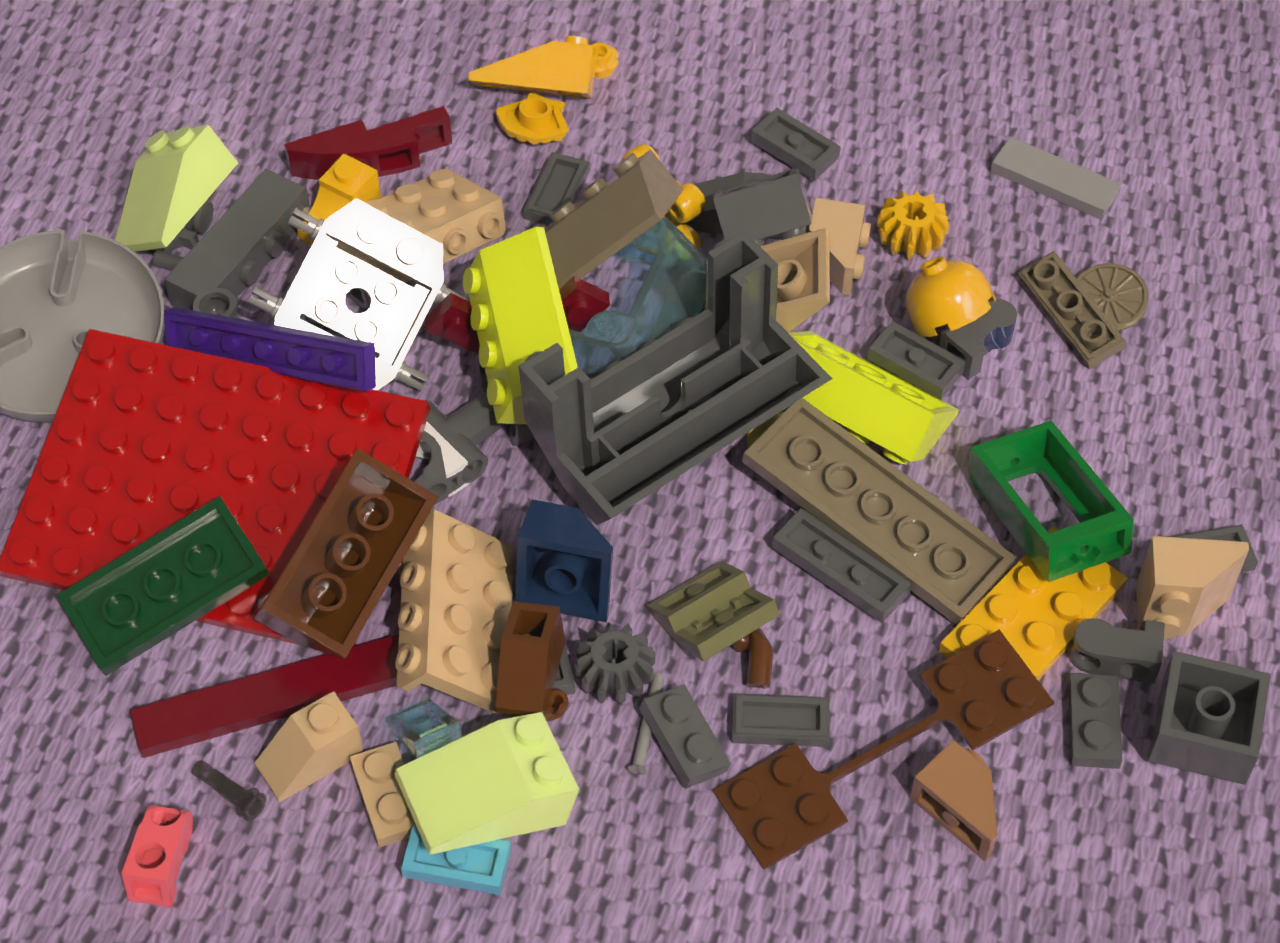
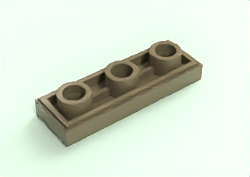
[1018,251,1126,369]

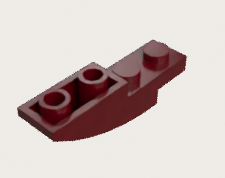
[284,106,453,180]

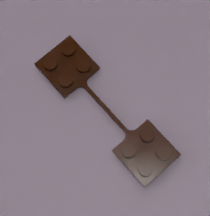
[713,629,1054,870]

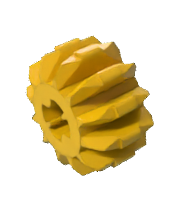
[877,189,949,260]

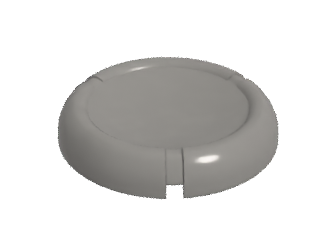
[0,230,165,423]

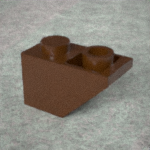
[495,601,566,716]

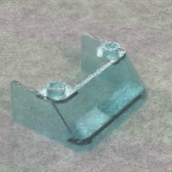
[569,217,708,380]

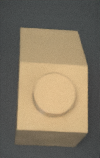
[254,691,363,803]

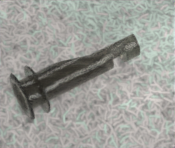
[191,760,266,821]

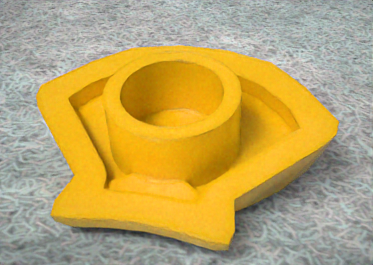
[496,92,568,145]

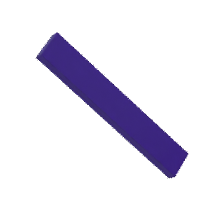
[164,307,376,391]

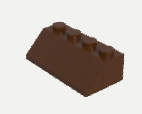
[254,448,438,659]

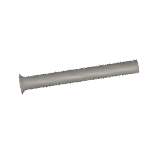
[628,673,664,775]

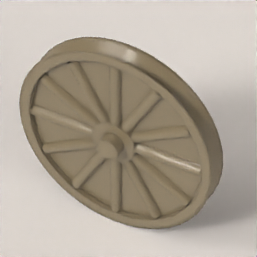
[1072,263,1148,331]

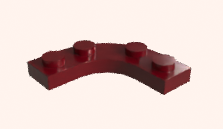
[425,276,610,353]

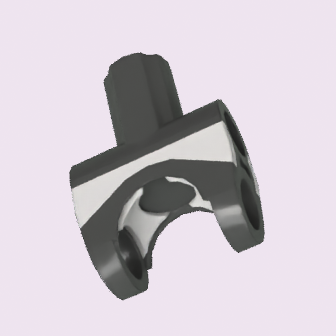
[415,391,506,505]

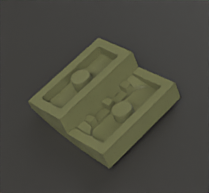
[646,561,780,662]

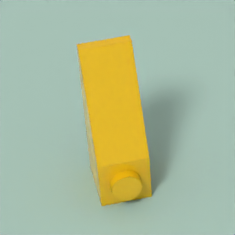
[469,36,598,99]

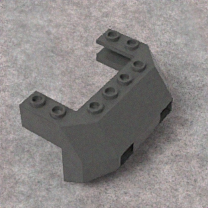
[518,231,833,525]

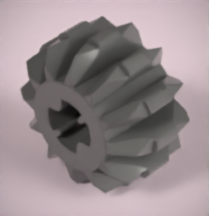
[575,622,655,706]

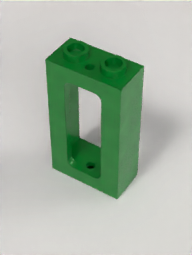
[970,420,1134,582]

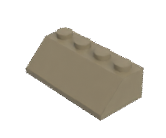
[533,149,683,290]

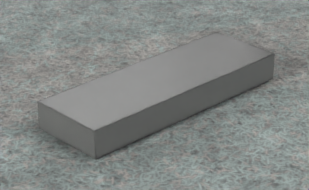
[990,136,1121,220]

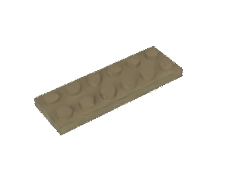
[742,398,1016,625]

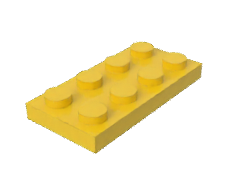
[939,526,1128,681]

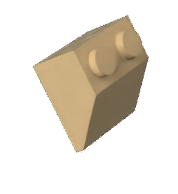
[1136,536,1249,639]

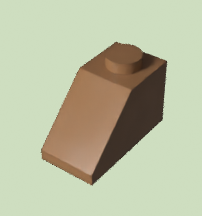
[910,739,998,862]

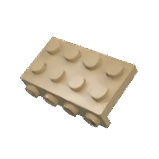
[336,168,506,283]
[395,509,513,714]

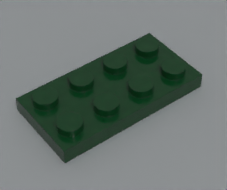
[56,496,270,676]

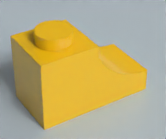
[297,154,381,245]

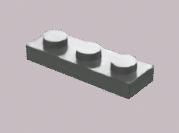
[772,508,912,623]

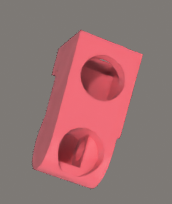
[121,805,193,908]

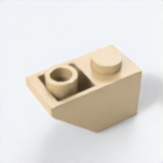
[809,198,871,295]

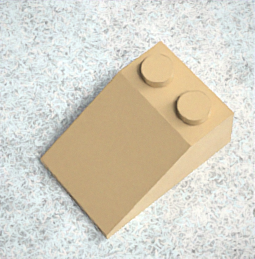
[706,228,830,332]

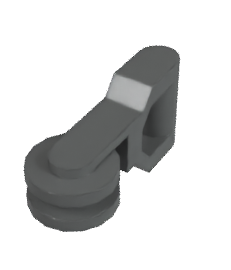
[153,201,214,271]

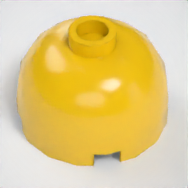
[906,256,996,337]

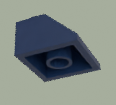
[516,499,613,622]

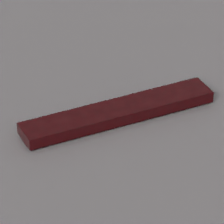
[130,634,399,758]

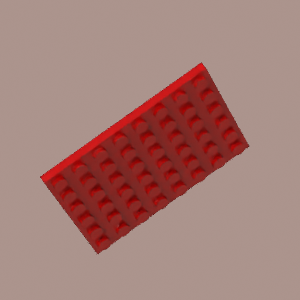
[0,329,430,647]

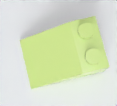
[115,125,238,252]
[394,712,580,855]

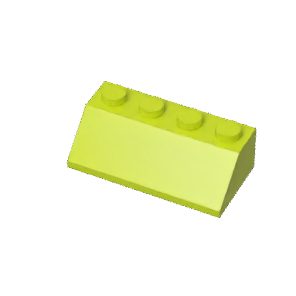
[463,227,578,424]
[787,331,959,465]

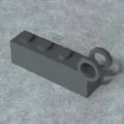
[164,169,311,319]

